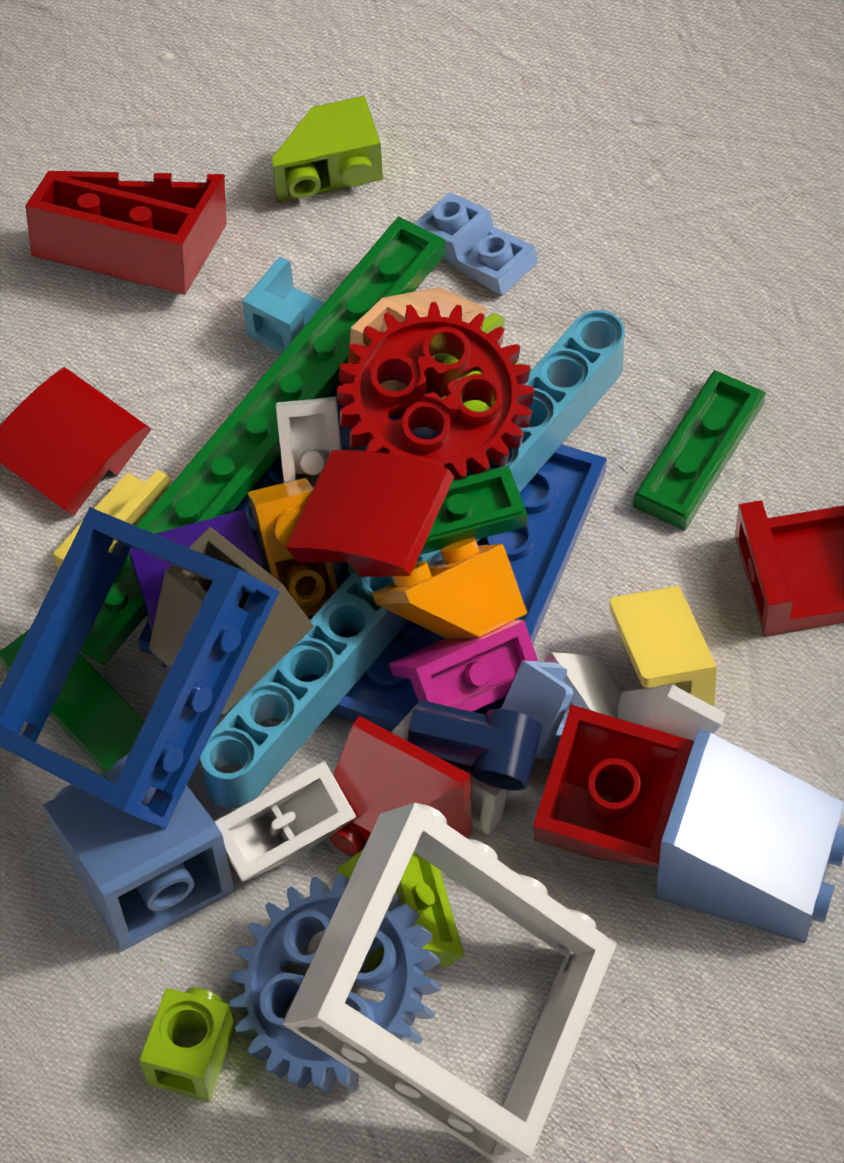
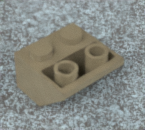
[149,527,314,716]

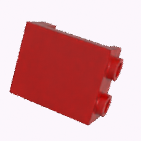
[735,500,844,637]

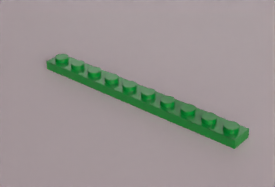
[80,216,446,666]

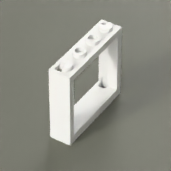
[283,802,617,1161]

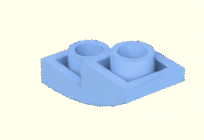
[414,192,538,296]

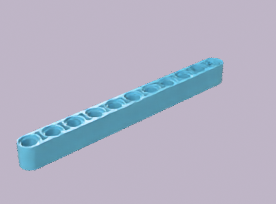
[200,310,625,808]

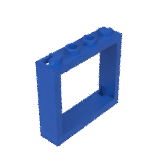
[0,507,280,829]

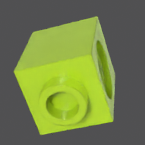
[139,987,235,1102]

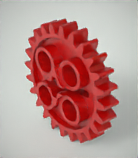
[337,302,534,480]

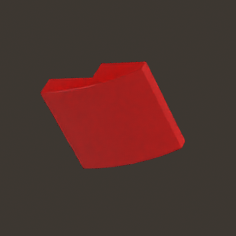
[0,367,152,516]
[285,450,454,577]

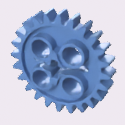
[229,874,441,1093]

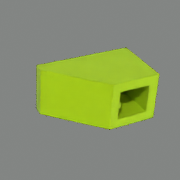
[271,95,383,202]

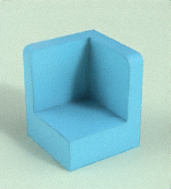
[242,257,324,353]

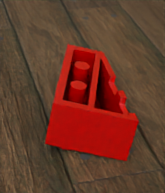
[25,171,227,295]

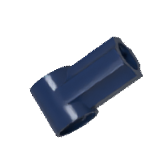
[407,699,543,791]

